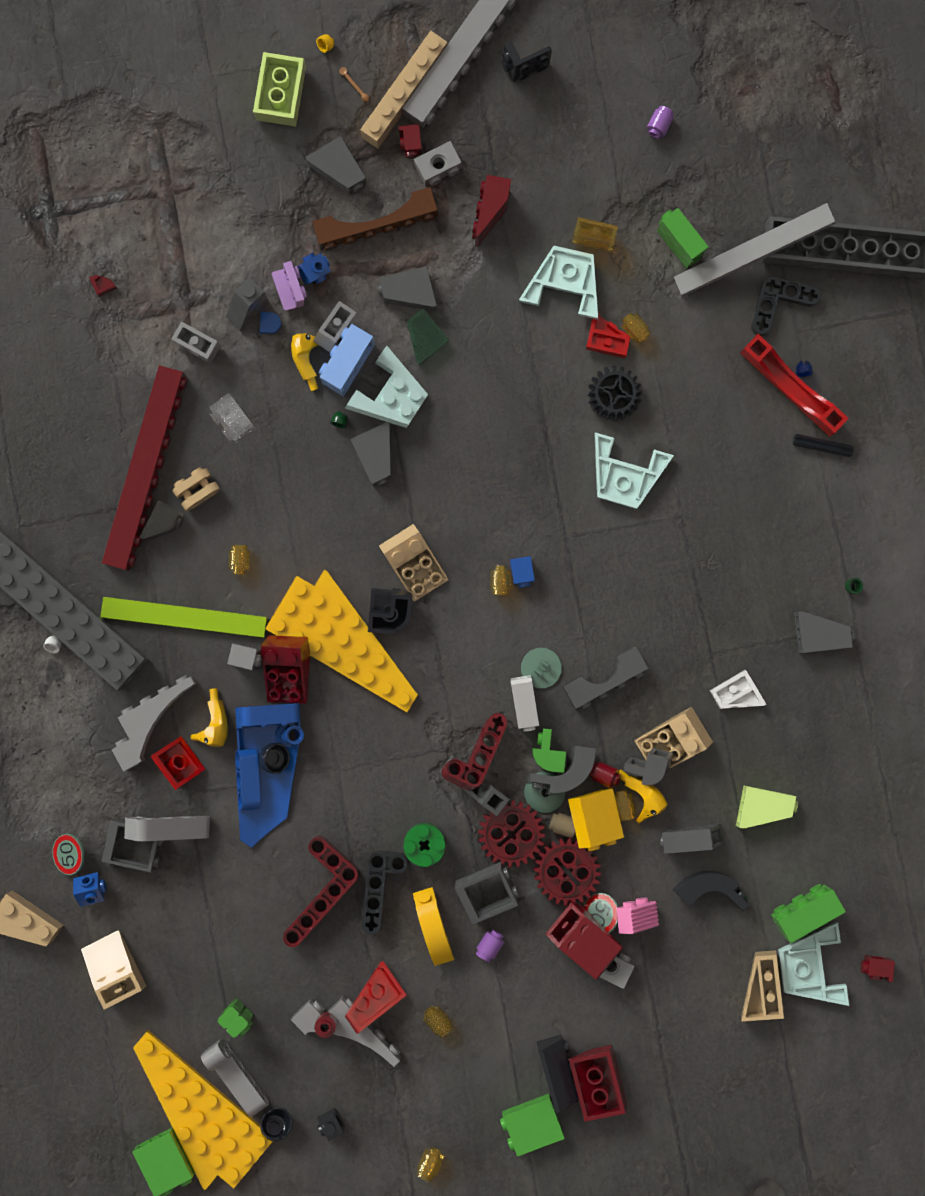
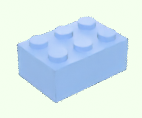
[319,324,375,397]

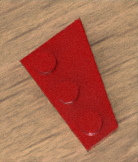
[345,961,407,1034]

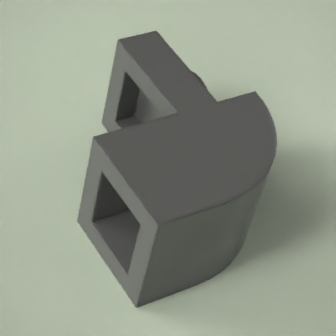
[624,747,673,785]

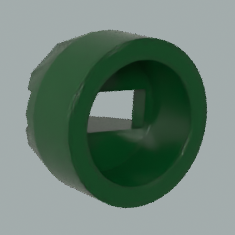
[330,411,348,428]
[845,578,863,594]

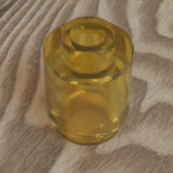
[621,313,651,344]
[229,545,250,575]
[490,566,511,595]
[614,790,635,821]
[423,1005,453,1038]
[417,1147,444,1182]

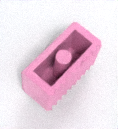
[616,897,659,934]

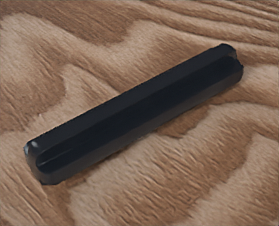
[793,434,854,457]

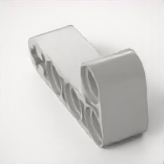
[124,816,210,841]
[201,1038,269,1118]

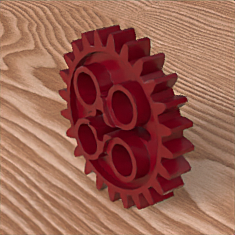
[478,799,545,868]
[533,837,601,906]

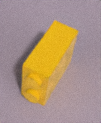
[568,789,624,851]

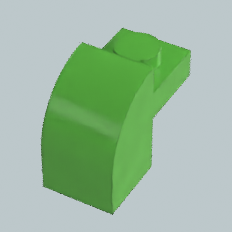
[532,728,566,773]

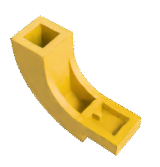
[413,887,454,966]

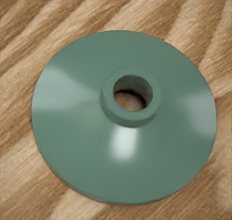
[524,771,565,813]

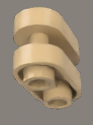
[172,467,220,512]

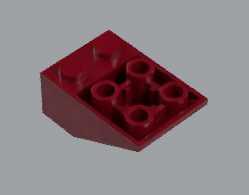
[472,175,511,246]
[261,635,310,704]
[546,902,623,980]

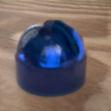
[796,361,813,377]

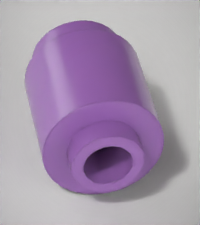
[647,106,674,139]
[476,930,505,963]

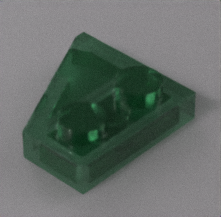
[407,309,449,366]

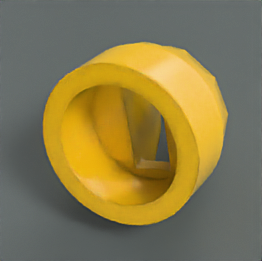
[316,34,334,53]

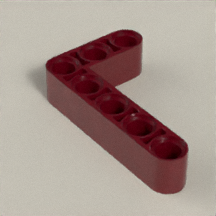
[283,836,359,947]

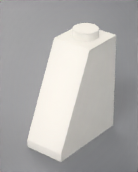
[511,675,539,731]

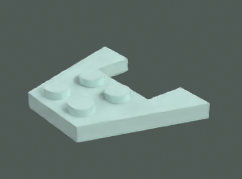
[519,246,598,320]
[345,346,428,428]
[594,432,674,509]
[777,921,849,1006]

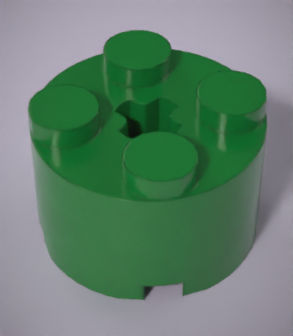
[404,823,446,867]

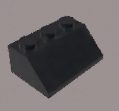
[537,1035,579,1113]

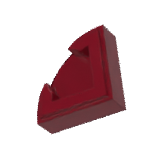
[89,275,117,297]

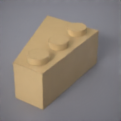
[0,891,64,946]
[741,950,784,1021]

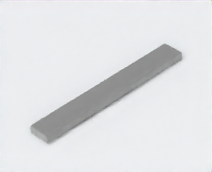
[674,203,836,297]

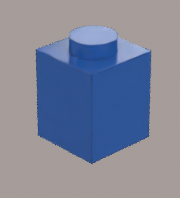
[510,556,535,588]

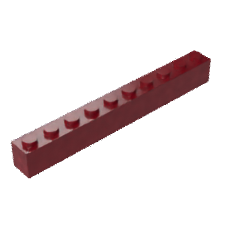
[102,365,187,571]

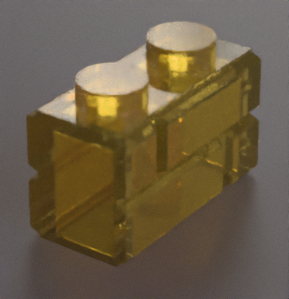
[572,217,618,252]

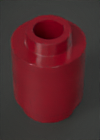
[589,762,621,788]
[314,1012,337,1038]

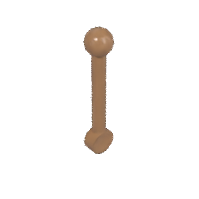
[339,67,369,102]

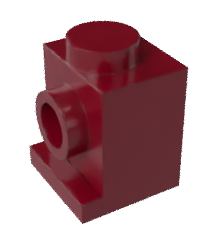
[399,124,422,159]
[861,955,895,982]

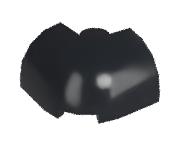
[368,588,413,634]

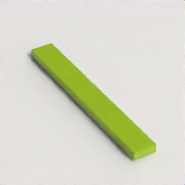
[101,597,267,638]

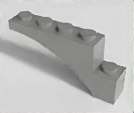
[112,675,198,772]
[291,996,401,1067]

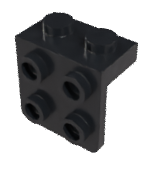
[501,41,552,81]

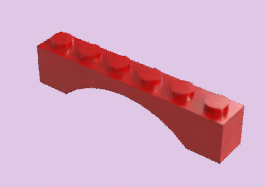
[740,334,849,437]

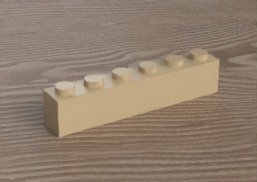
[360,31,448,149]

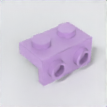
[272,261,307,311]

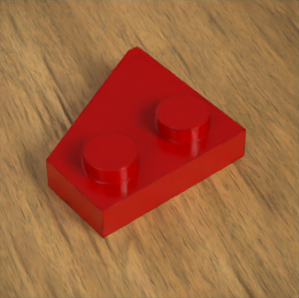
[585,312,630,358]

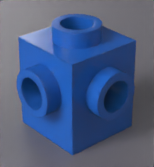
[297,253,331,285]
[73,872,107,907]

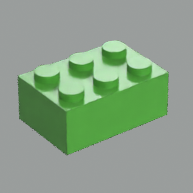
[771,884,846,943]

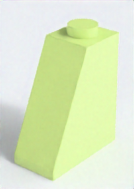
[736,785,798,828]

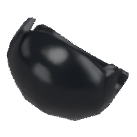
[259,743,290,774]
[260,1107,293,1142]

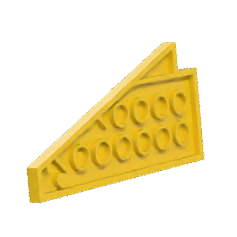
[265,570,418,712]
[133,1030,273,1190]

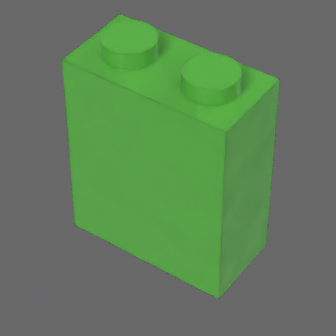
[657,208,708,269]
[500,1094,565,1157]
[132,1127,195,1196]

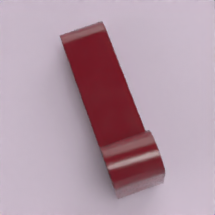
[442,713,507,791]

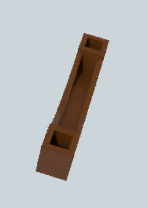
[312,187,438,250]

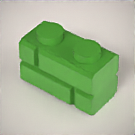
[217,999,253,1038]

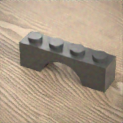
[563,647,648,710]

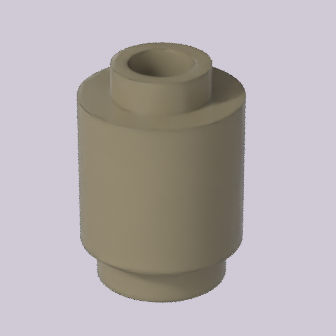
[549,813,576,838]

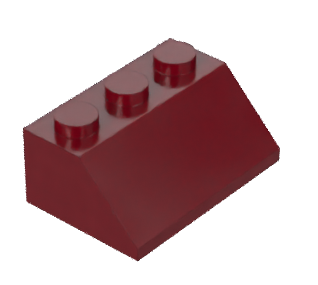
[569,1045,628,1122]

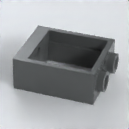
[102,819,165,872]
[455,862,520,925]

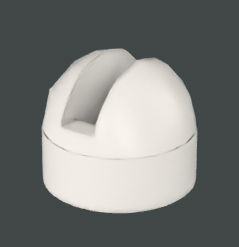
[43,635,62,653]

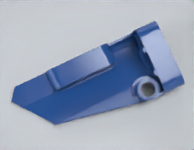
[235,703,304,848]

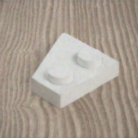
[709,670,766,709]

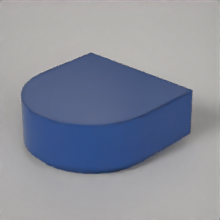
[260,312,281,334]

